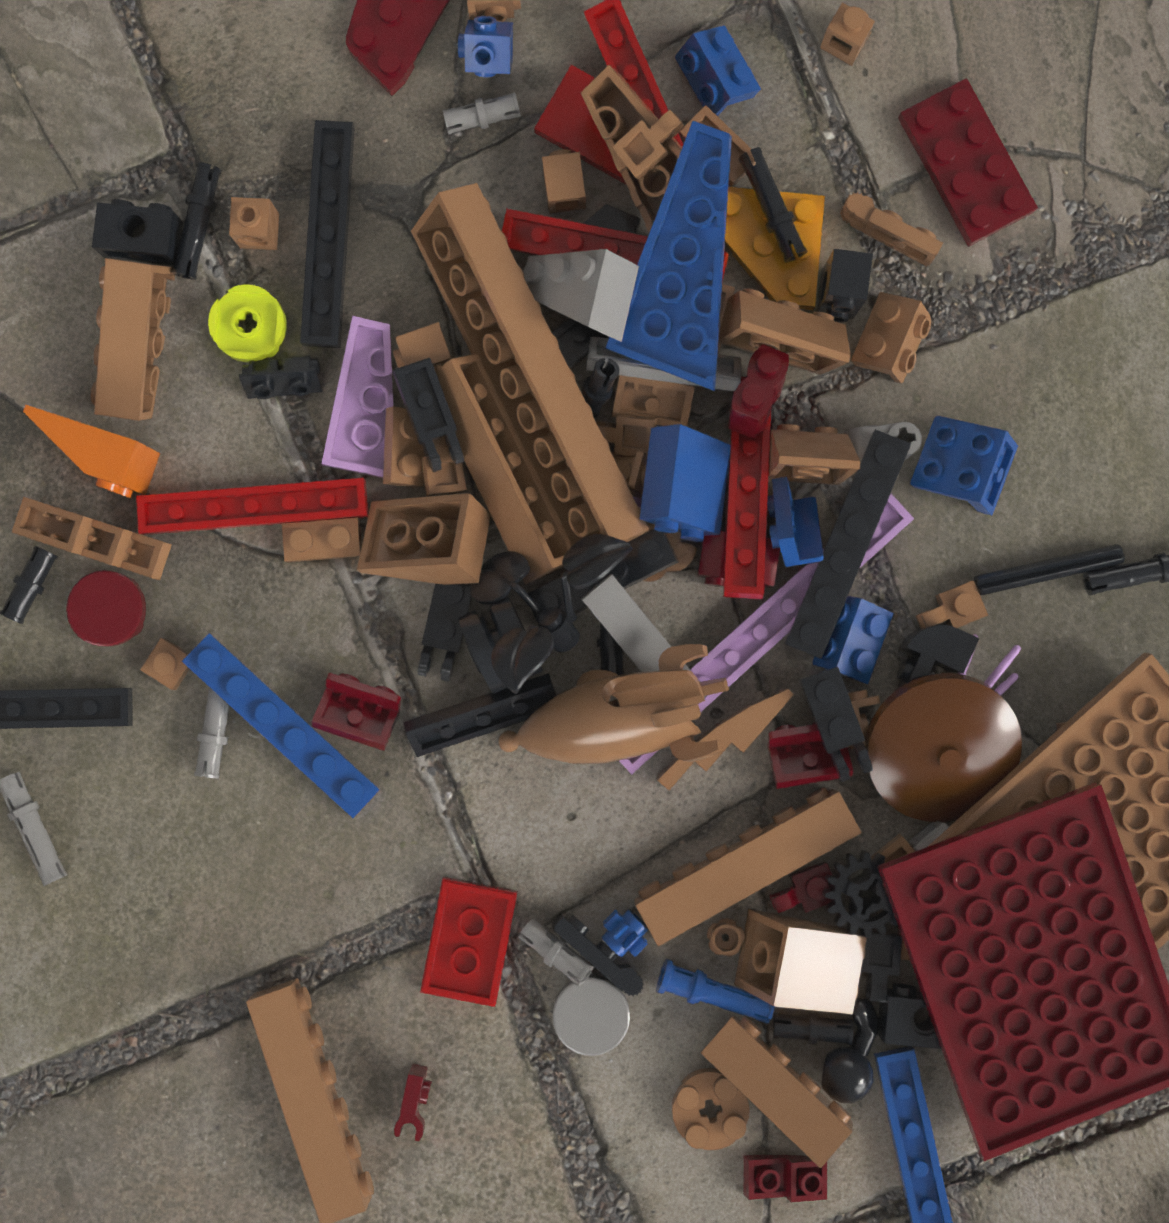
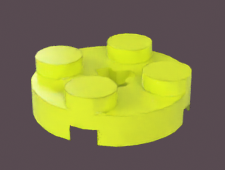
[208,284,287,362]

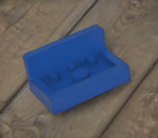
[675,25,761,116]
[767,477,824,567]
[812,596,894,684]

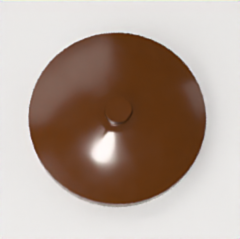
[865,673,1022,822]

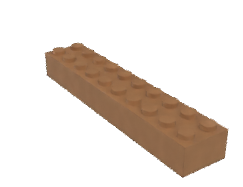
[411,183,649,546]

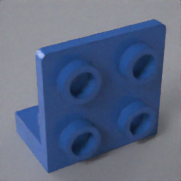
[910,416,1018,516]

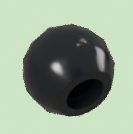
[821,1047,873,1103]

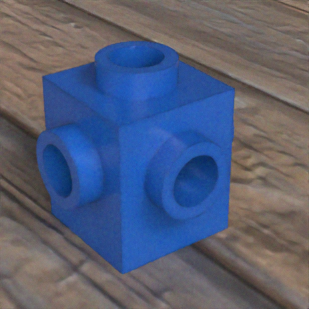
[458,16,513,77]

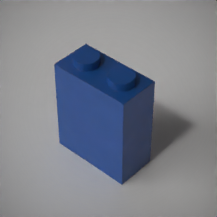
[639,424,731,542]

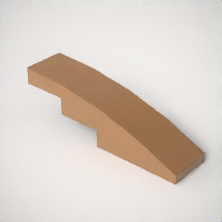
[12,497,172,580]
[656,689,794,790]

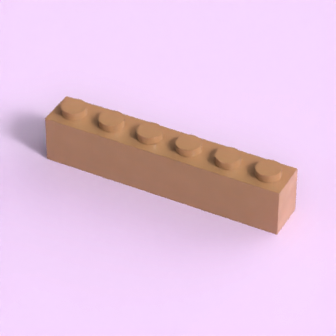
[436,353,572,584]
[634,787,862,947]
[246,978,374,1223]

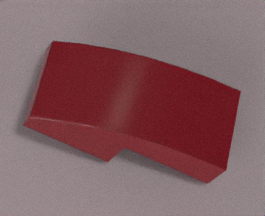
[743,1154,827,1202]

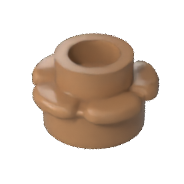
[707,918,745,957]

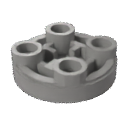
[553,974,630,1056]

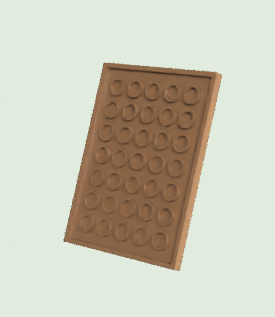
[927,653,1169,950]

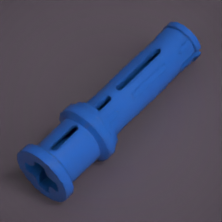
[656,959,775,1024]

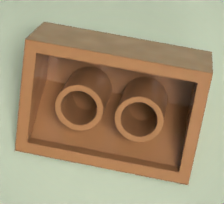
[718,289,851,375]

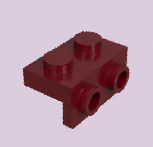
[312,673,401,751]
[767,722,853,789]

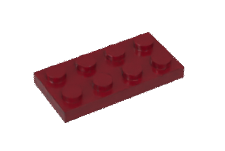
[898,78,1038,247]

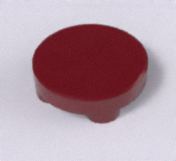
[66,570,146,647]

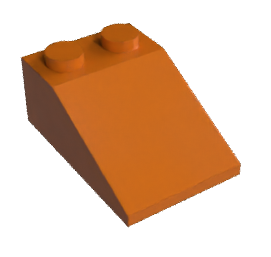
[23,405,160,498]

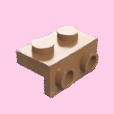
[851,292,931,384]

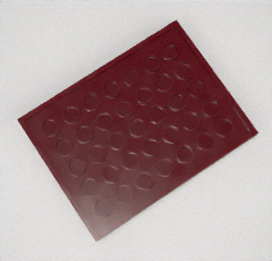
[878,782,1169,1161]

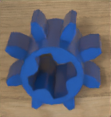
[601,909,649,957]

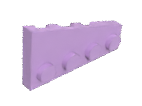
[321,316,393,479]

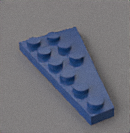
[606,121,732,391]

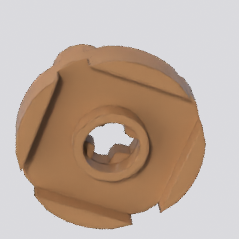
[672,1068,750,1150]

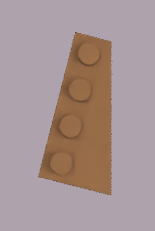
[581,65,682,233]
[91,258,175,421]
[701,1015,853,1169]

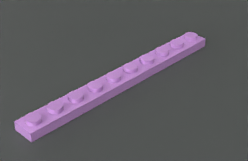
[619,494,914,775]

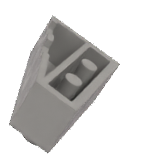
[523,249,639,342]

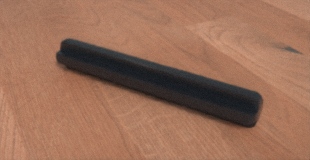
[973,544,1125,596]

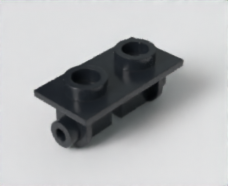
[239,355,323,399]

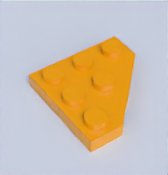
[725,187,825,310]

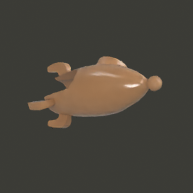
[499,644,729,764]

